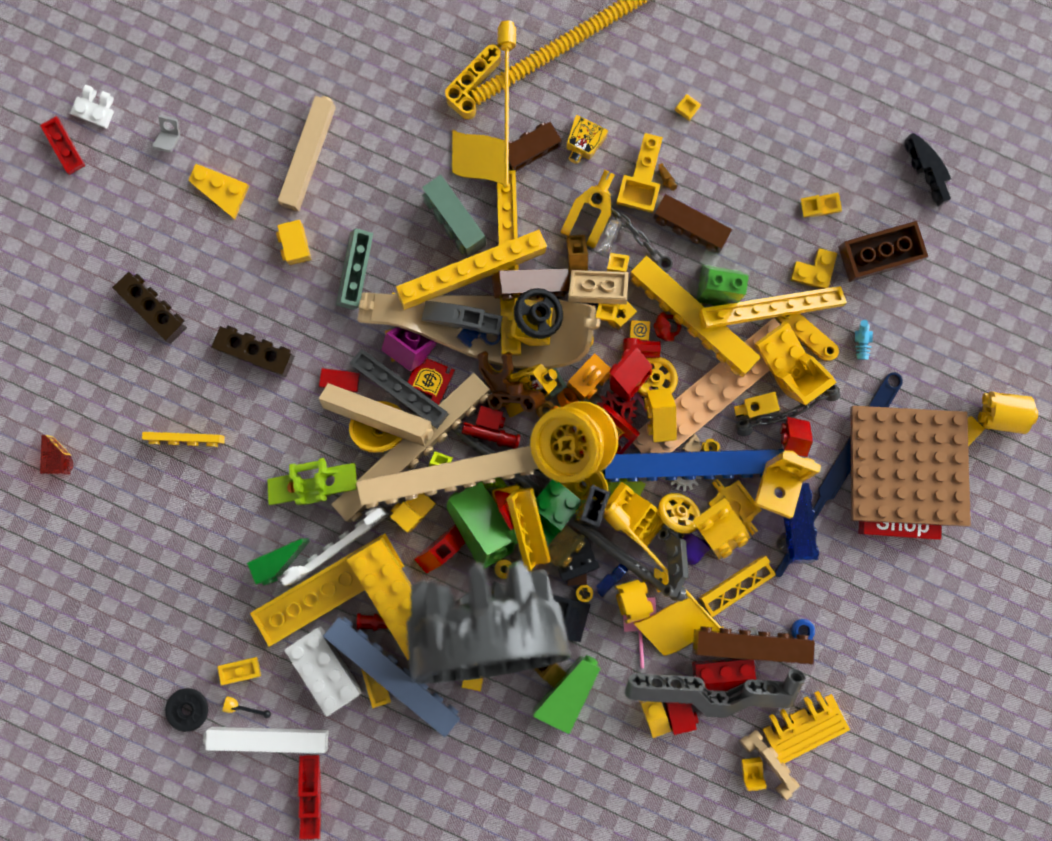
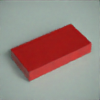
[319,368,360,392]

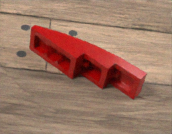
[298,755,321,840]

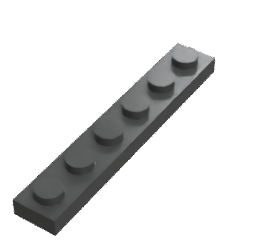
[350,349,449,429]

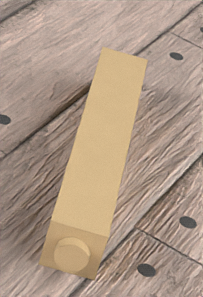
[278,96,336,212]
[319,383,434,446]

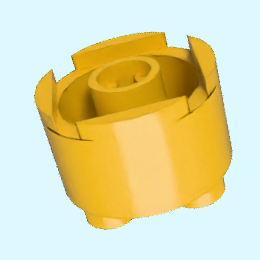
[615,579,653,624]

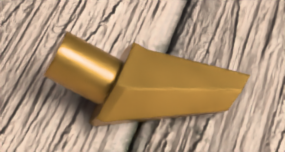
[659,163,677,191]

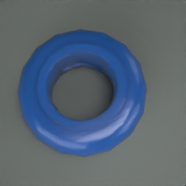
[791,619,815,639]

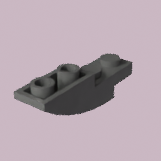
[421,301,503,336]

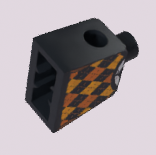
[574,485,610,529]

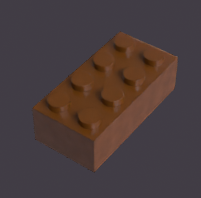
[838,221,929,282]

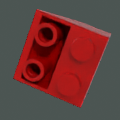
[609,345,652,402]

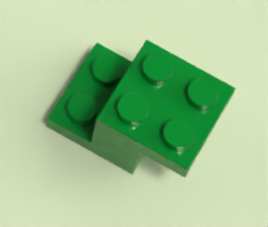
[536,479,581,547]

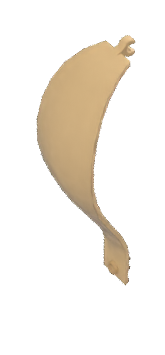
[357,292,600,369]

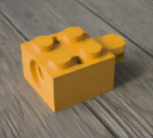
[567,353,611,401]

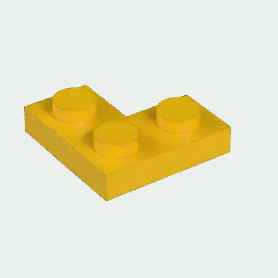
[790,248,837,289]

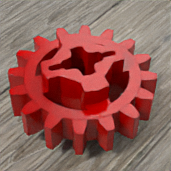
[596,391,638,424]

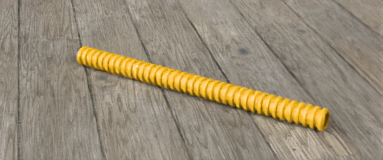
[470,0,650,105]

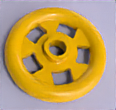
[638,357,678,398]
[658,493,701,534]

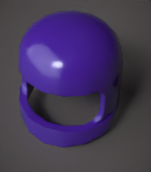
[682,533,711,566]

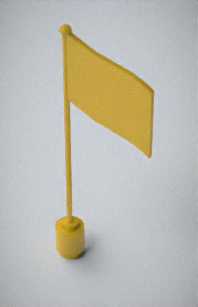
[452,21,516,188]
[603,501,724,656]

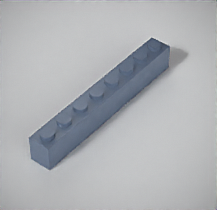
[323,616,460,737]

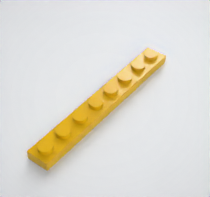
[699,286,847,329]

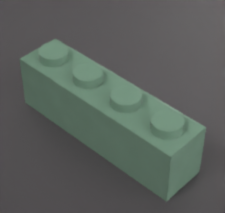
[335,228,373,310]

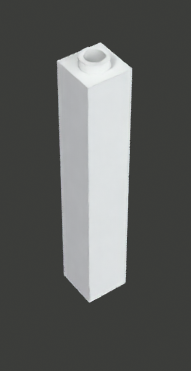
[203,727,329,753]

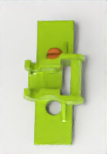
[267,458,357,505]

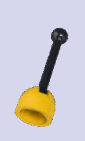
[222,696,271,718]

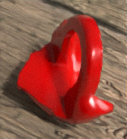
[654,312,681,342]

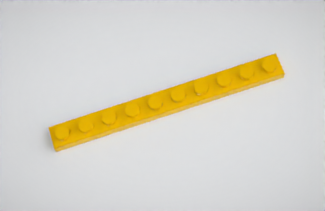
[497,170,521,356]

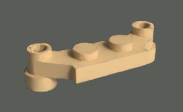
[739,730,800,801]

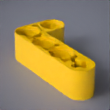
[445,44,501,120]

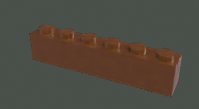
[692,626,815,664]

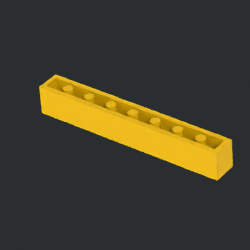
[396,230,547,310]
[630,256,761,377]

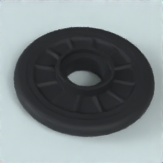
[165,688,208,732]

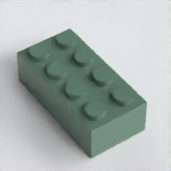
[422,175,486,258]

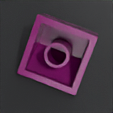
[381,327,438,371]

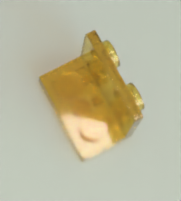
[548,525,585,569]

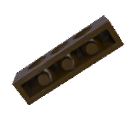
[112,272,187,344]
[211,325,295,377]

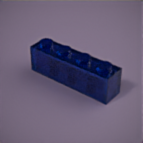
[780,483,820,564]

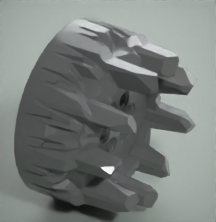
[406,561,571,684]

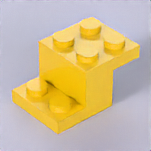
[606,482,665,547]
[692,498,751,559]

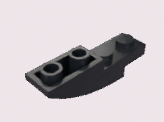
[904,133,951,206]

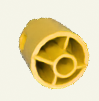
[978,391,1038,434]

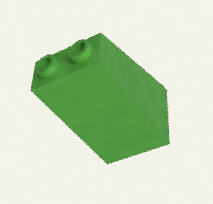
[696,265,749,306]
[446,482,518,569]
[533,655,601,734]

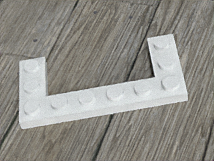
[280,507,390,586]

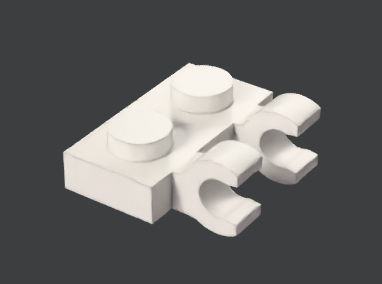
[70,85,114,129]

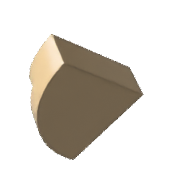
[682,434,701,452]

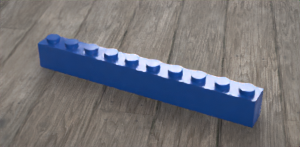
[602,449,784,482]

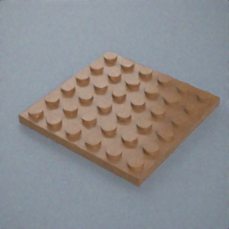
[850,406,971,527]

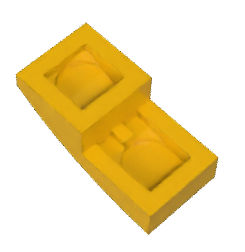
[801,192,842,217]

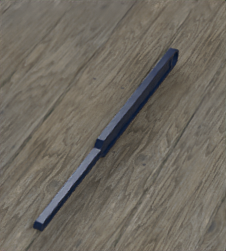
[775,372,903,577]

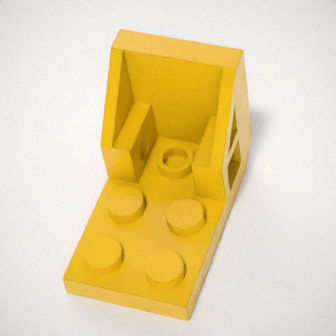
[755,321,837,405]

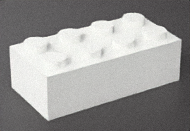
[284,626,363,717]

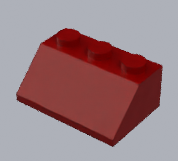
[692,658,756,691]

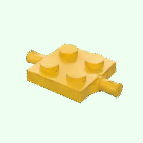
[707,478,762,535]

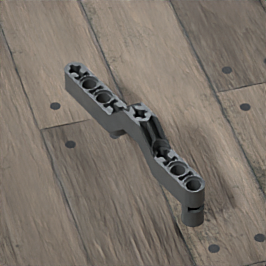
[625,669,806,718]

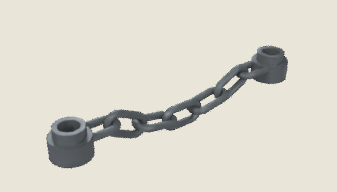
[592,193,673,272]
[736,384,840,436]

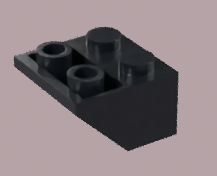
[553,594,591,642]

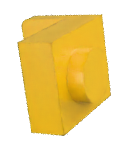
[741,757,766,791]

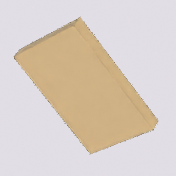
[568,270,629,305]

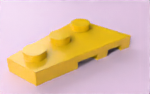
[188,164,249,220]

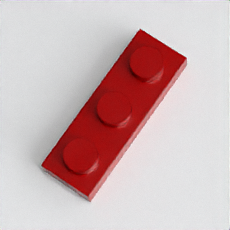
[40,116,86,175]

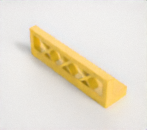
[507,488,551,571]
[699,555,776,617]

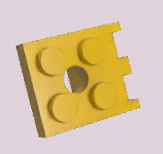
[754,451,821,519]

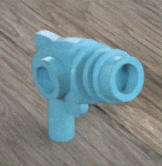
[855,320,873,360]

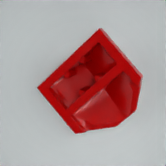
[494,490,514,530]

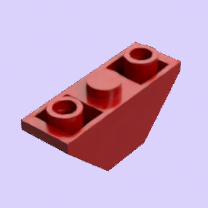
[414,524,465,574]

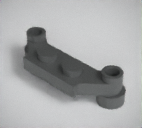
[659,528,689,602]

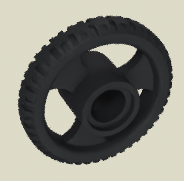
[514,288,563,339]

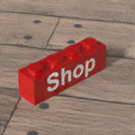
[858,521,942,540]

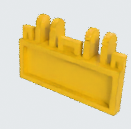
[762,691,850,763]

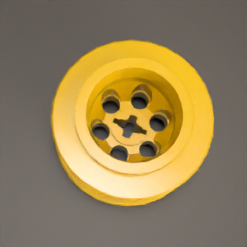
[530,401,618,483]

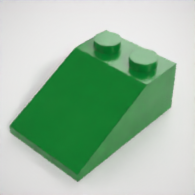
[247,538,310,586]

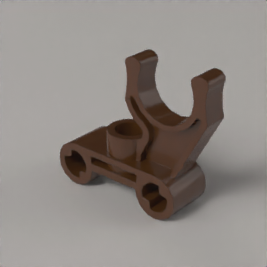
[477,351,545,412]

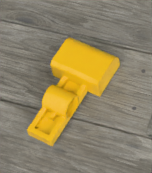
[616,133,663,213]

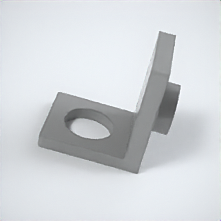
[153,115,180,153]

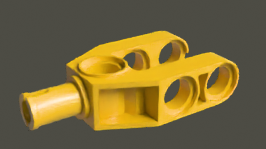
[560,170,615,249]

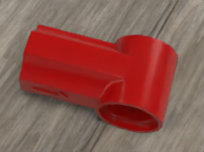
[622,338,661,358]

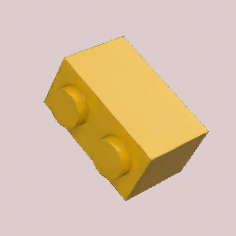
[276,219,312,265]

